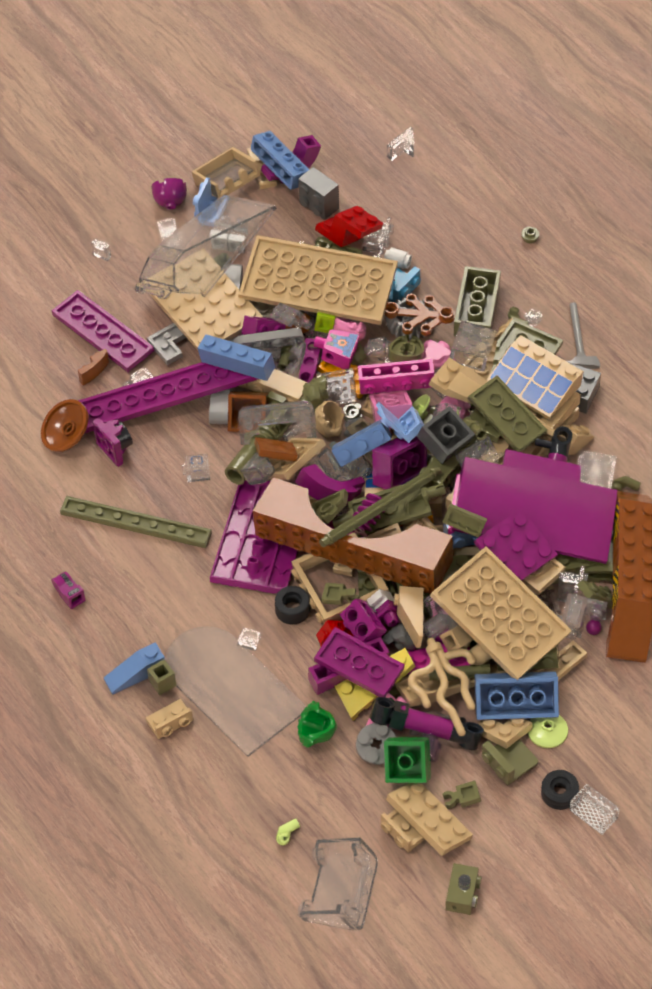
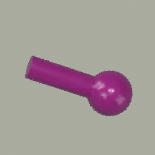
[586,602,602,635]

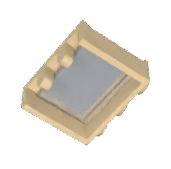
[192,147,261,200]

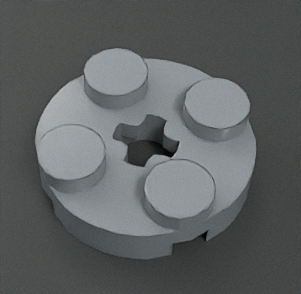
[355,723,396,765]

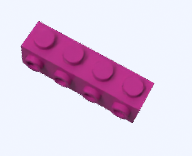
[358,359,434,395]

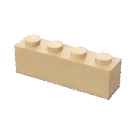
[239,369,307,410]

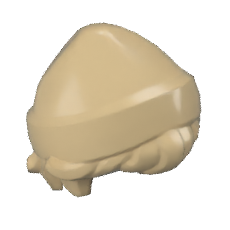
[313,401,344,438]

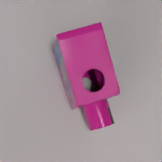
[314,329,360,371]

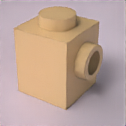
[439,624,474,652]

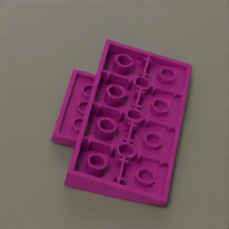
[452,449,618,564]

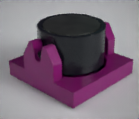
[93,417,133,467]

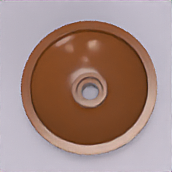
[41,399,89,452]

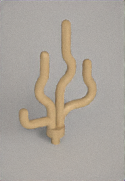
[407,638,476,736]

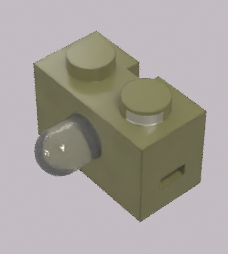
[445,863,482,915]

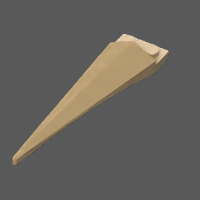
[429,357,571,445]
[395,664,507,707]

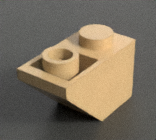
[562,424,594,455]

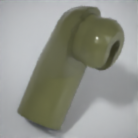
[351,342,366,366]
[611,476,641,491]

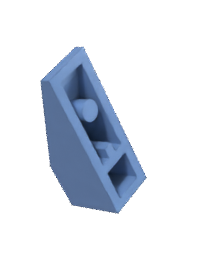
[104,642,165,695]

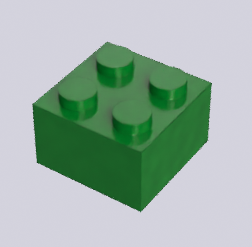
[384,737,431,783]

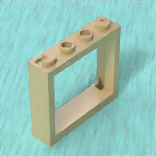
[291,532,389,624]

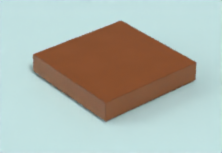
[254,437,298,462]

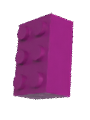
[372,436,427,490]

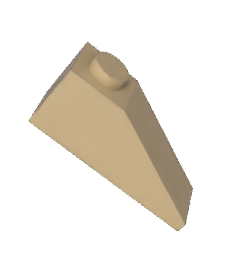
[394,586,423,648]

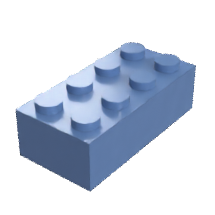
[475,671,559,720]

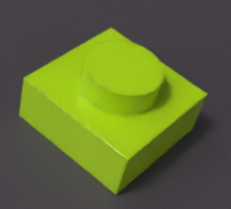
[314,312,335,333]

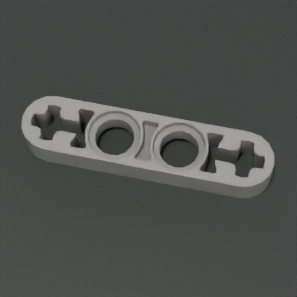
[233,328,304,350]

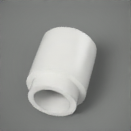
[384,247,412,269]

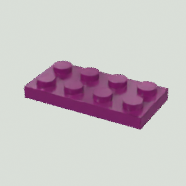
[314,627,405,697]

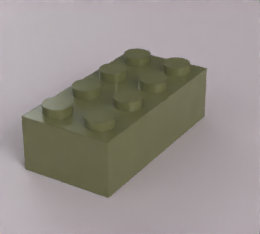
[454,266,501,339]

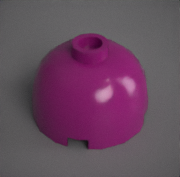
[151,178,187,210]

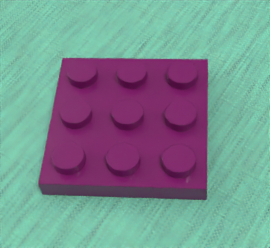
[474,508,558,581]

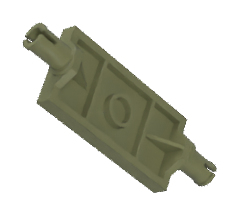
[332,482,446,538]

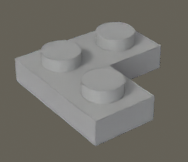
[147,323,186,365]

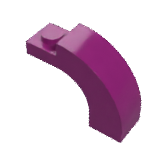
[261,135,321,184]
[295,464,366,505]

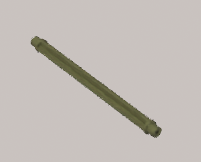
[319,465,442,547]

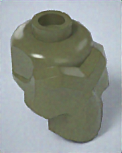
[301,375,330,411]

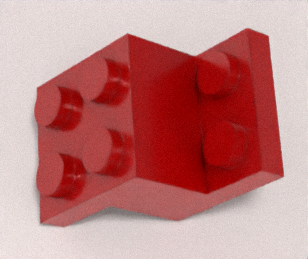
[315,206,384,247]

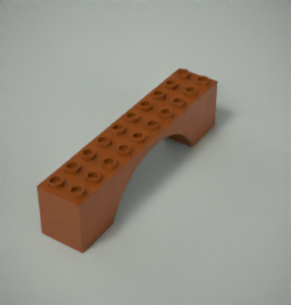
[253,477,453,594]

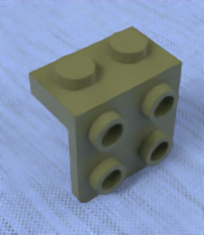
[481,739,538,785]

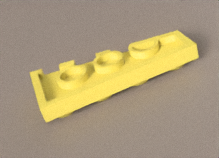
[334,648,415,721]

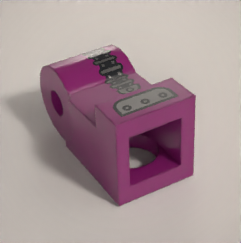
[51,571,86,609]

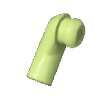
[276,818,300,845]

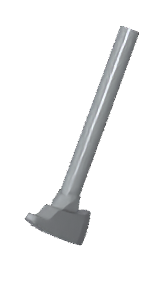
[567,302,600,369]

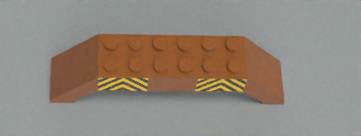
[606,491,652,663]

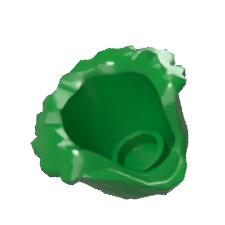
[297,701,337,748]

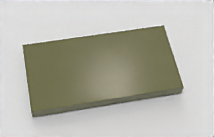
[468,375,548,452]

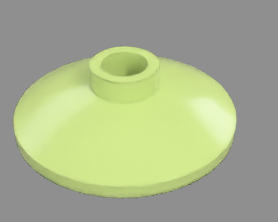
[412,394,430,419]
[528,715,568,748]

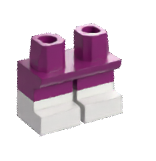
[356,589,400,638]

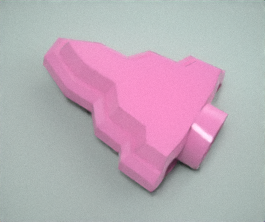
[423,340,456,369]

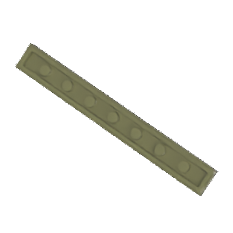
[60,496,212,548]

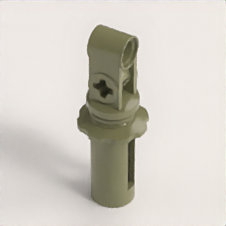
[225,408,294,485]

